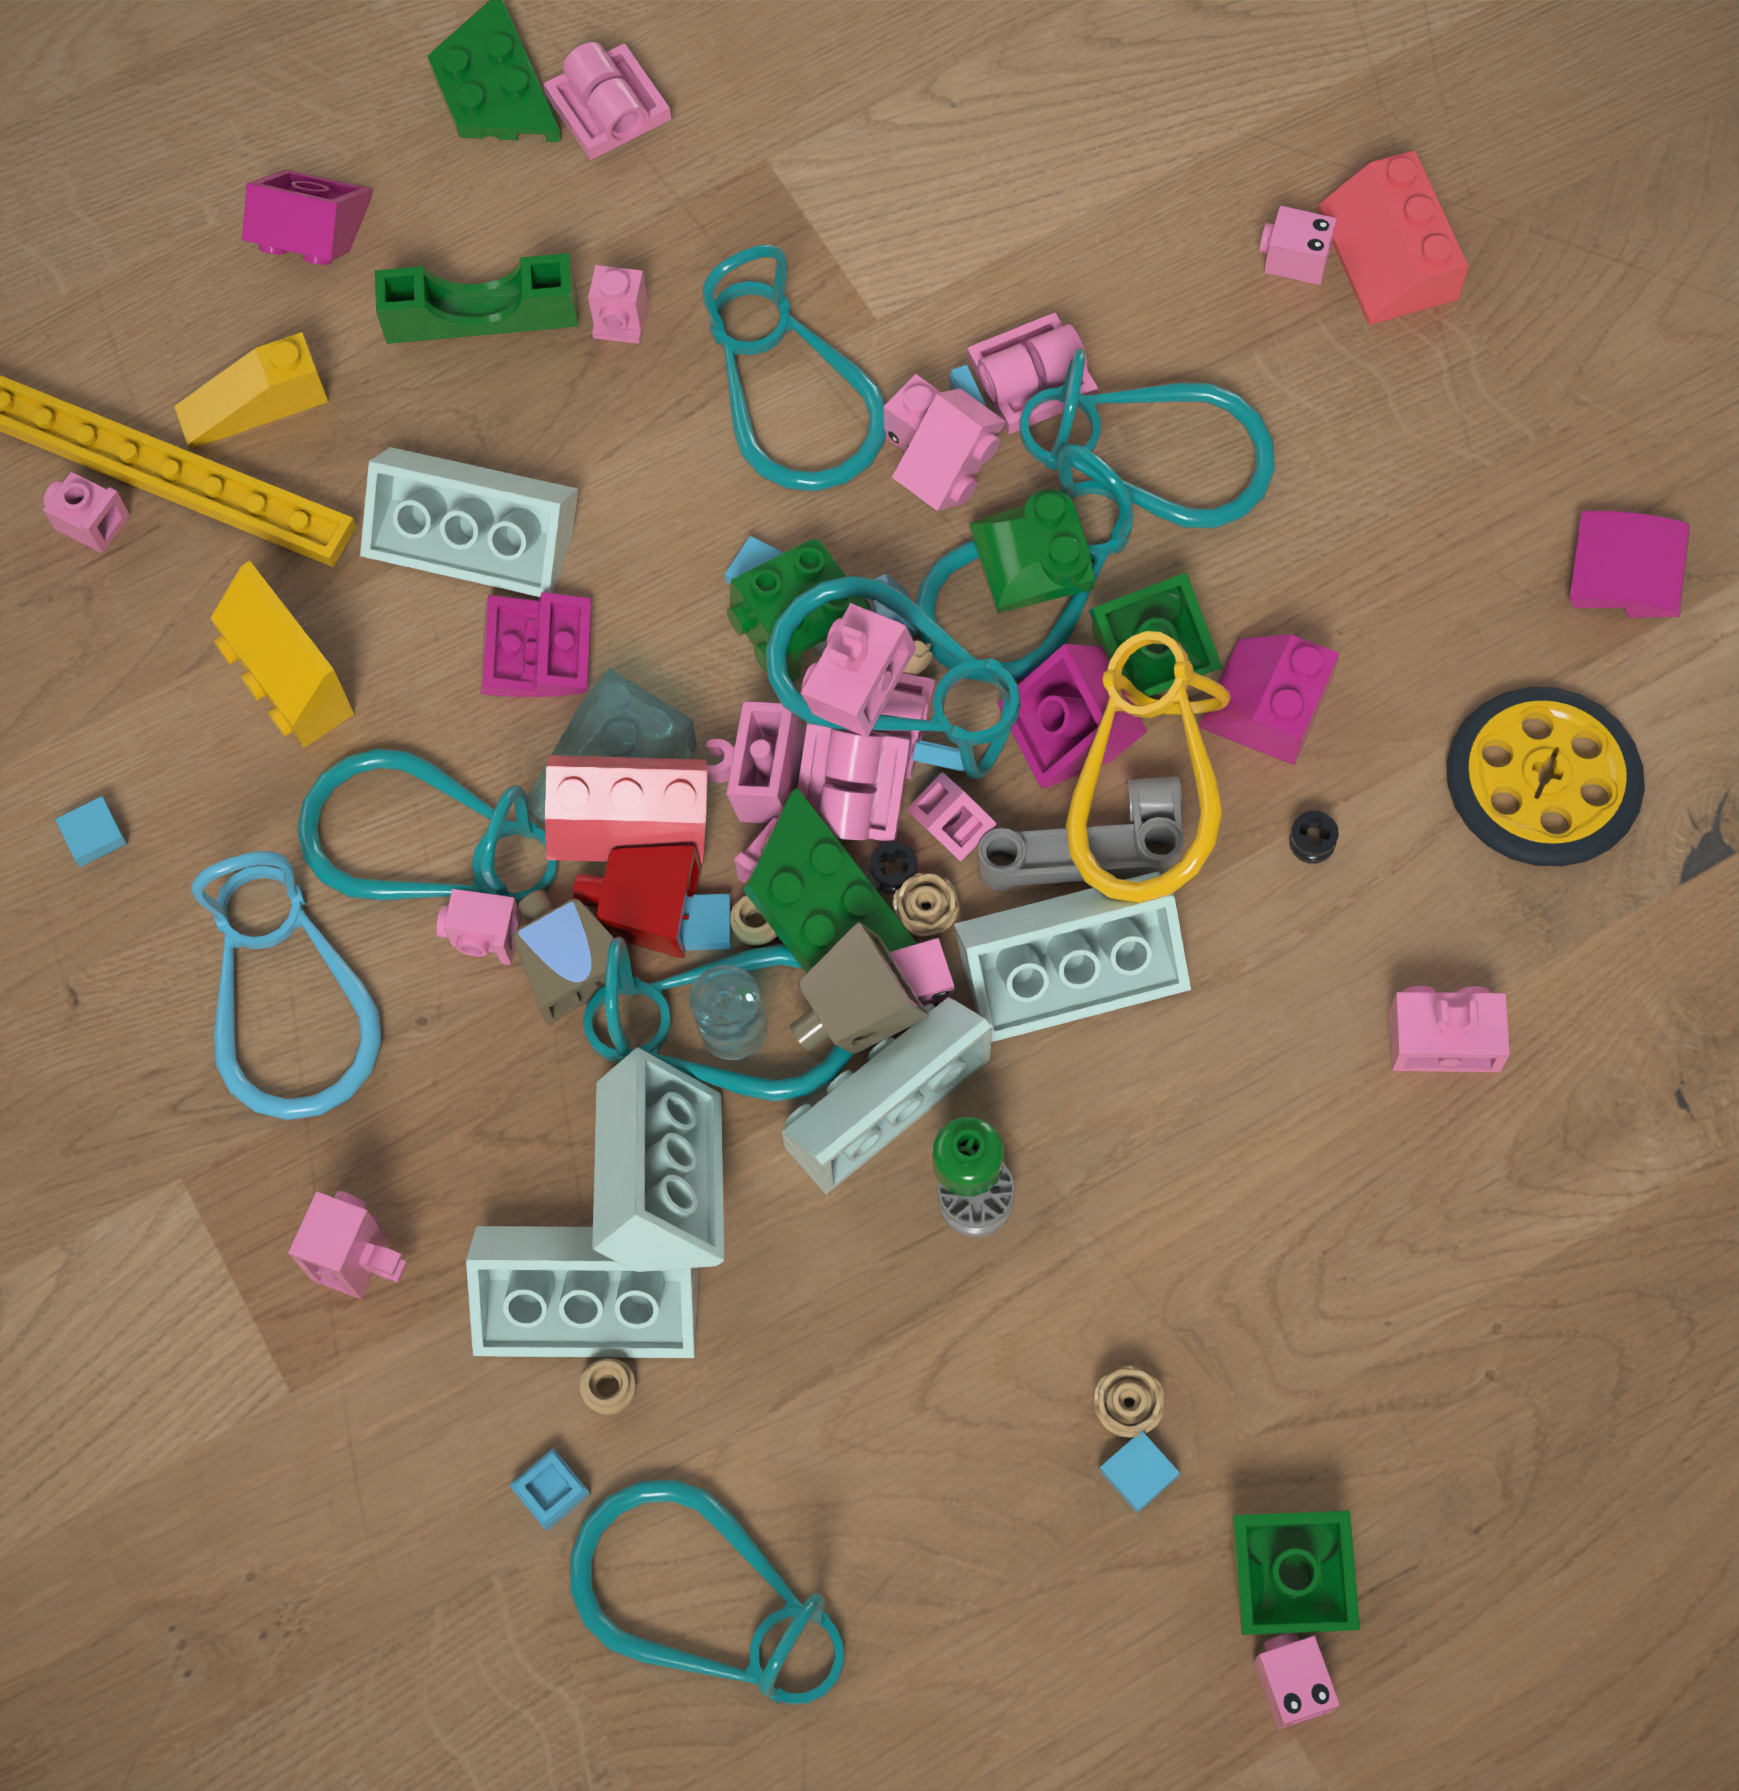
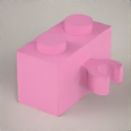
[892,388,1006,511]
[801,603,916,737]
[706,701,806,824]
[1389,986,1510,1072]
[288,1191,407,1299]

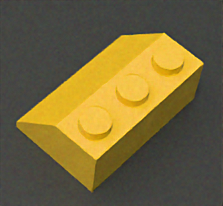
[210,561,355,748]

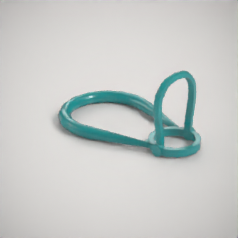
[702,244,886,492]
[1019,348,1275,529]
[916,444,1134,683]
[765,576,1021,780]
[297,748,559,906]
[583,937,855,1102]
[570,1479,845,1705]

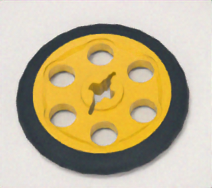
[1447,687,1645,867]

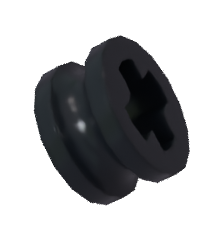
[1289,811,1339,864]
[871,841,917,894]

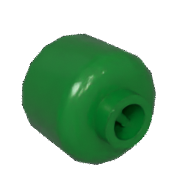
[932,1117,1004,1197]

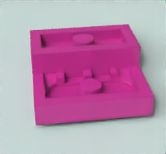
[1570,511,1690,618]
[480,592,591,697]

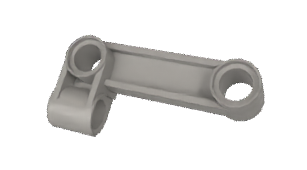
[978,776,1184,891]

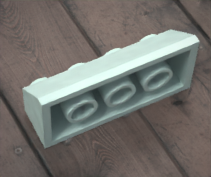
[360,447,578,597]
[954,871,1191,1042]
[782,997,992,1195]
[592,1047,724,1272]
[466,1226,698,1358]

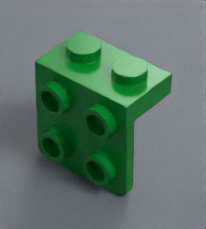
[727,539,868,682]

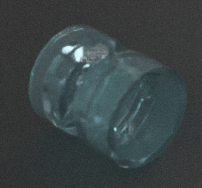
[689,965,768,1060]

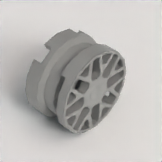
[938,1155,1015,1238]

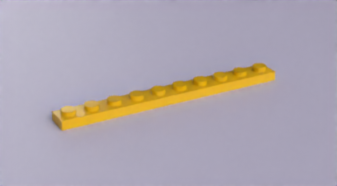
[0,375,357,568]

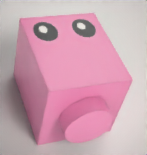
[1259,206,1337,285]
[883,374,941,452]
[890,938,955,1007]
[1254,1633,1340,1730]

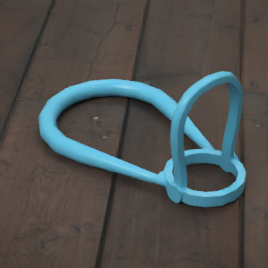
[191,851,382,1120]

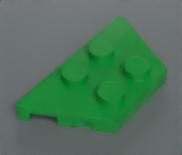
[427,0,561,143]
[742,788,917,974]

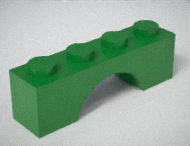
[375,253,578,344]

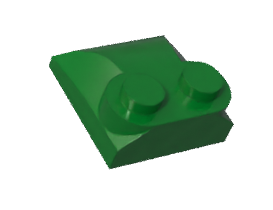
[969,489,1095,614]
[1089,572,1222,697]
[1232,1511,1360,1635]

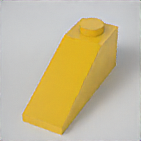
[174,332,328,450]

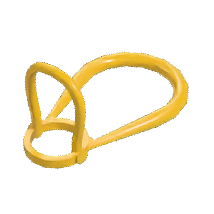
[1066,631,1231,903]

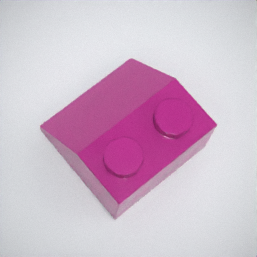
[242,169,372,265]
[1199,634,1340,765]
[997,644,1147,788]

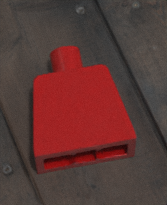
[573,845,702,958]

